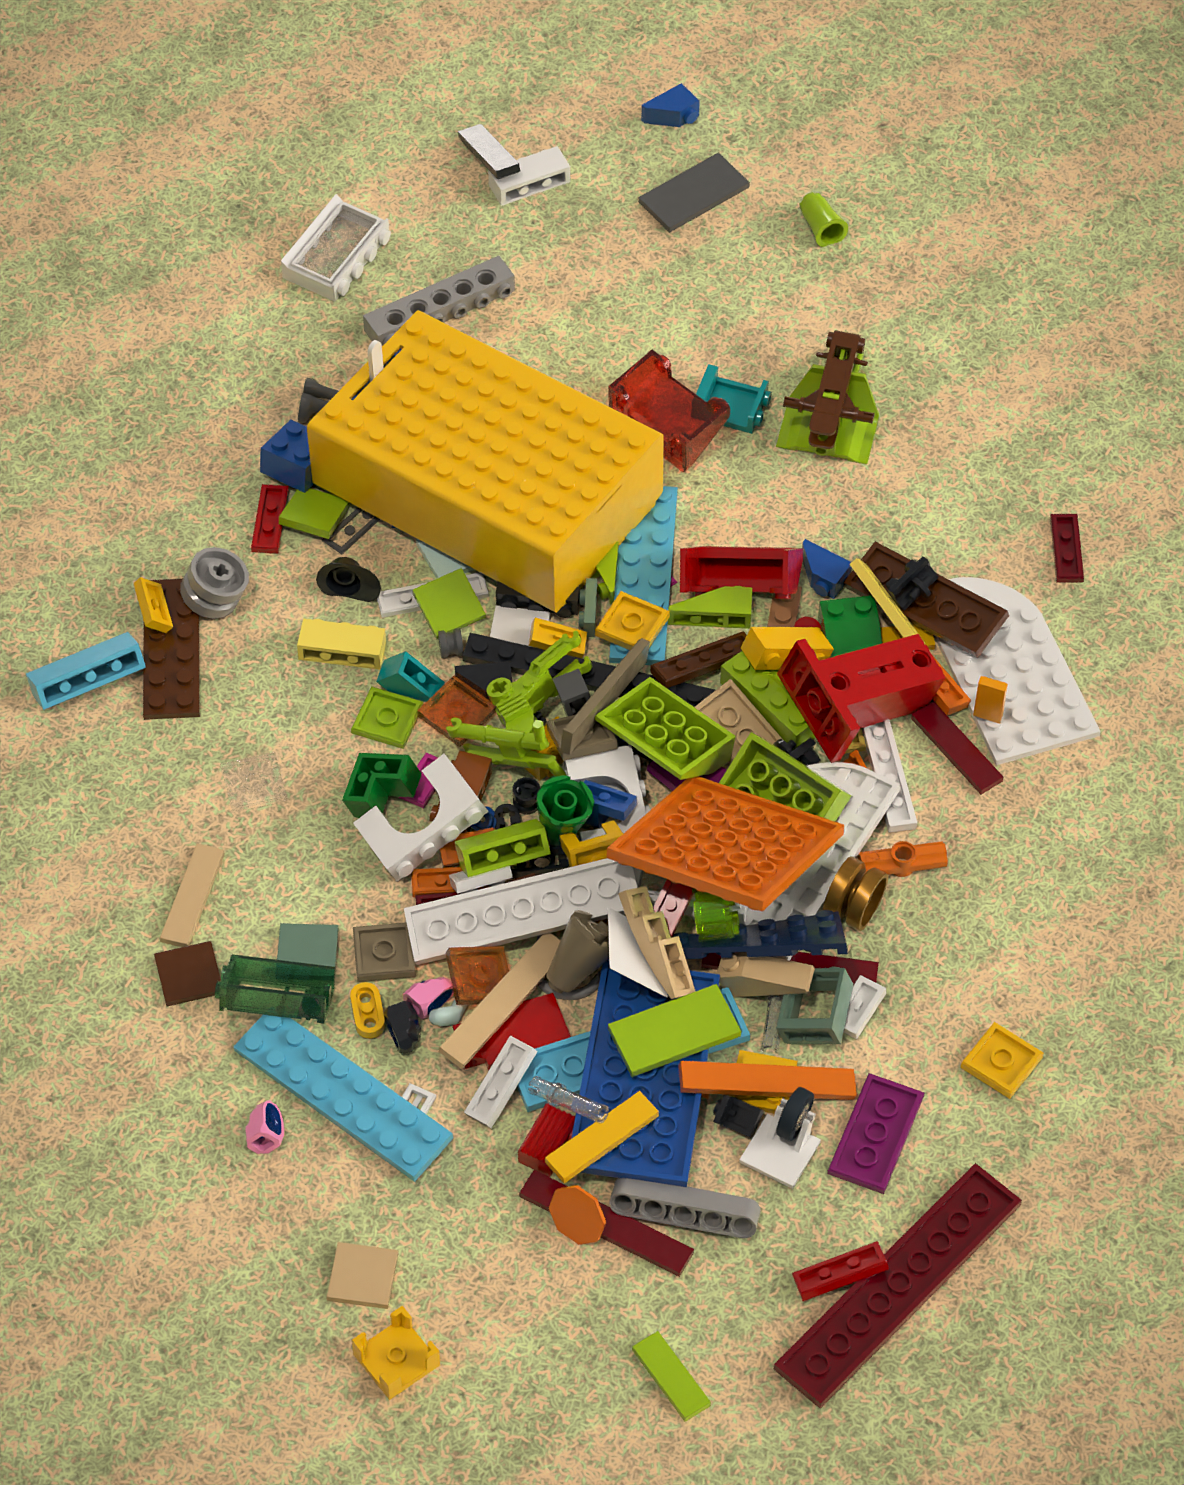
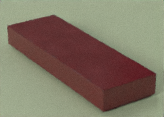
[1050,514,1084,583]

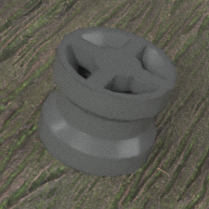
[438,628,463,658]

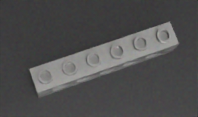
[363,256,515,346]

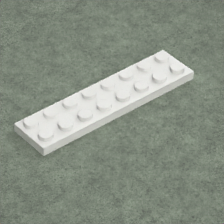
[404,858,638,965]

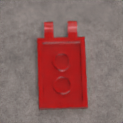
[453,993,571,1071]

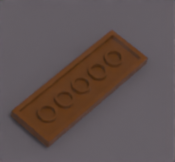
[843,541,1009,658]
[143,579,200,720]

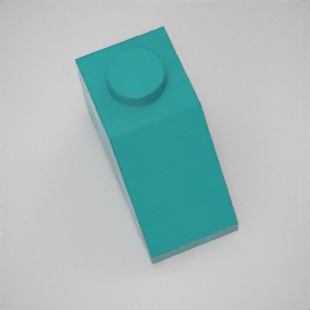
[376,651,445,704]

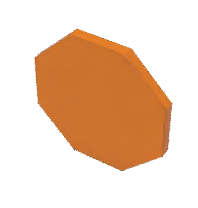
[549,1185,606,1245]

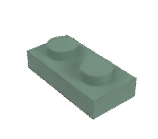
[578,578,597,637]

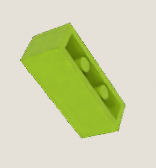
[454,818,551,877]

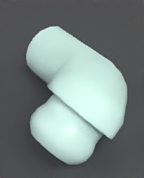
[429,994,470,1027]

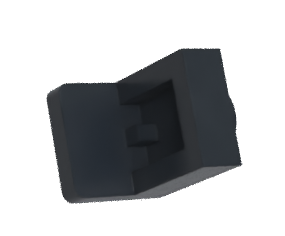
[713,1095,764,1138]

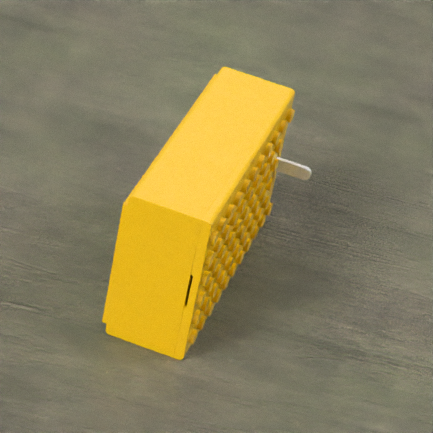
[307,310,663,613]

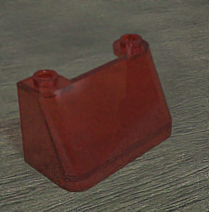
[608,349,730,472]

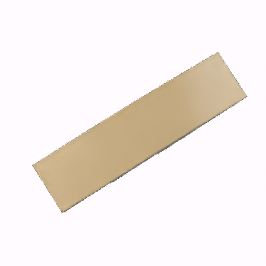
[618,886,696,999]

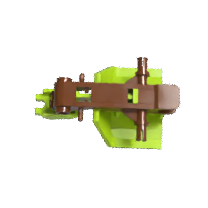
[776,330,879,465]

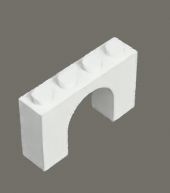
[563,745,650,841]
[353,754,489,881]

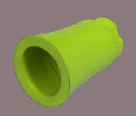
[799,192,848,247]

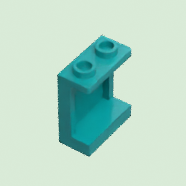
[692,364,772,434]

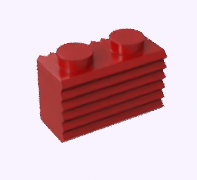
[518,1103,575,1177]

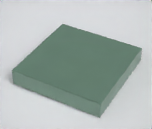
[276,923,339,979]

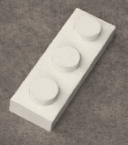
[464,1036,538,1129]

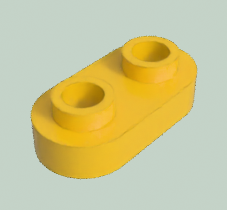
[350,982,385,1039]

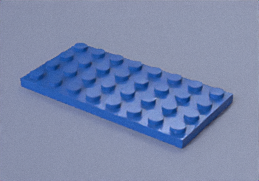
[571,959,720,1187]

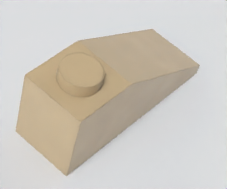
[717,952,815,997]

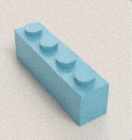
[26,632,146,710]

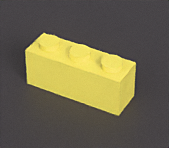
[297,618,386,670]

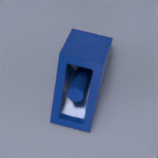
[641,83,700,127]
[802,539,852,599]

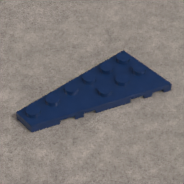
[673,910,848,959]

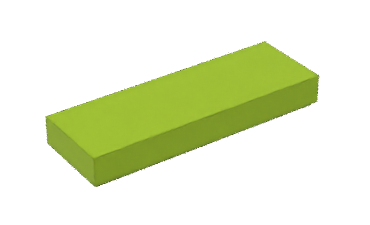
[632,1331,711,1422]

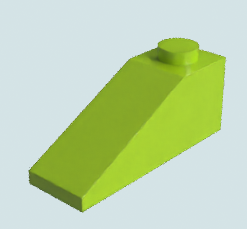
[668,586,752,629]

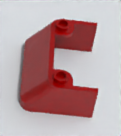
[680,546,803,599]

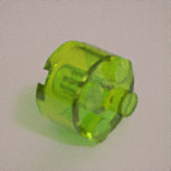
[692,888,740,942]

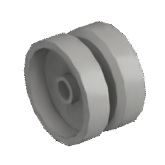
[180,547,249,619]

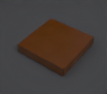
[154,941,224,1007]

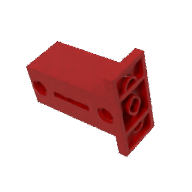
[777,634,946,763]

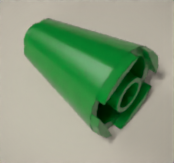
[536,775,594,847]

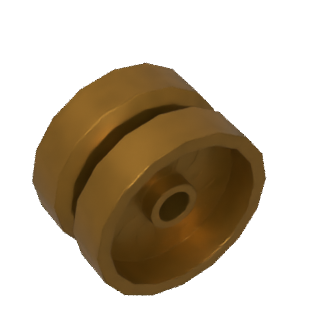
[823,856,889,931]

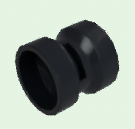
[513,777,541,815]

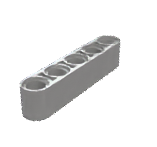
[609,1178,761,1238]

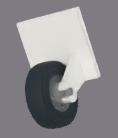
[739,1087,821,1189]

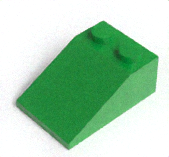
[818,595,882,658]

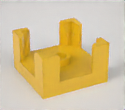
[560,820,623,867]
[352,1305,440,1400]

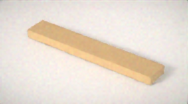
[439,933,561,1069]

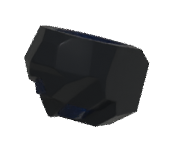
[384,1001,421,1053]

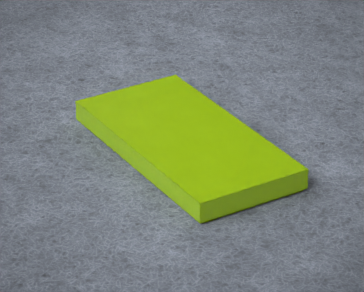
[608,984,741,1077]

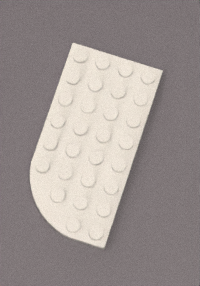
[933,577,1101,765]
[690,762,900,961]

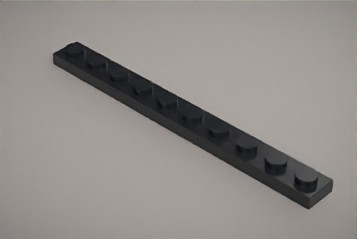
[462,632,716,707]

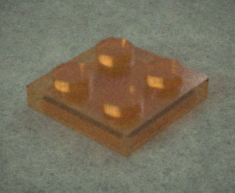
[417,675,496,747]
[445,946,509,1005]

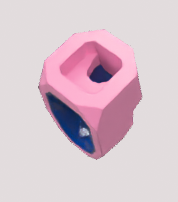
[403,977,455,1019]
[245,1100,284,1154]

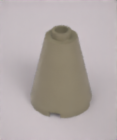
[546,910,609,993]

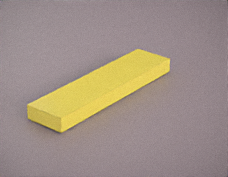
[850,558,926,644]

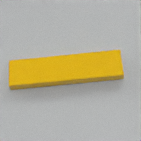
[545,1091,659,1184]

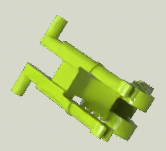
[446,631,592,776]

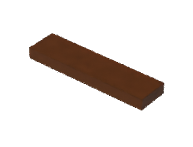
[650,631,747,688]

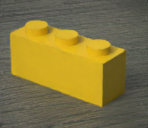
[741,627,834,670]

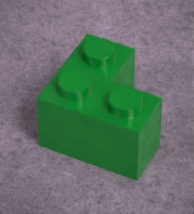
[342,753,422,818]

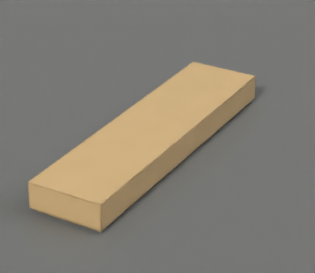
[160,843,225,947]

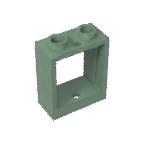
[776,967,854,1044]

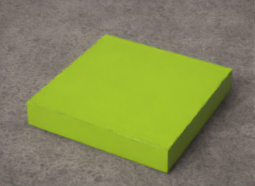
[279,488,350,539]
[412,568,486,639]
[351,686,424,749]

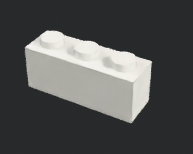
[488,146,570,206]

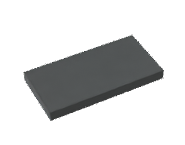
[638,152,750,233]

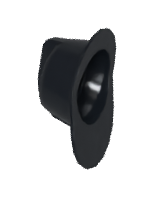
[316,557,381,602]

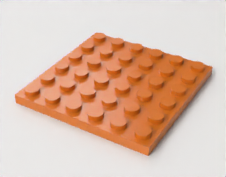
[606,776,844,912]

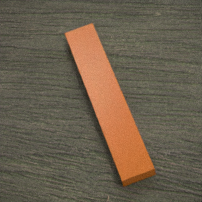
[679,1061,857,1100]

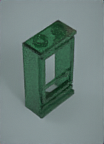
[215,954,336,1024]

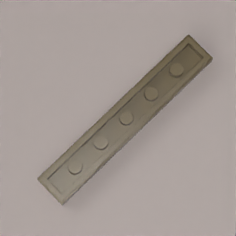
[561,638,650,755]

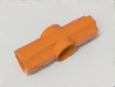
[858,841,948,877]

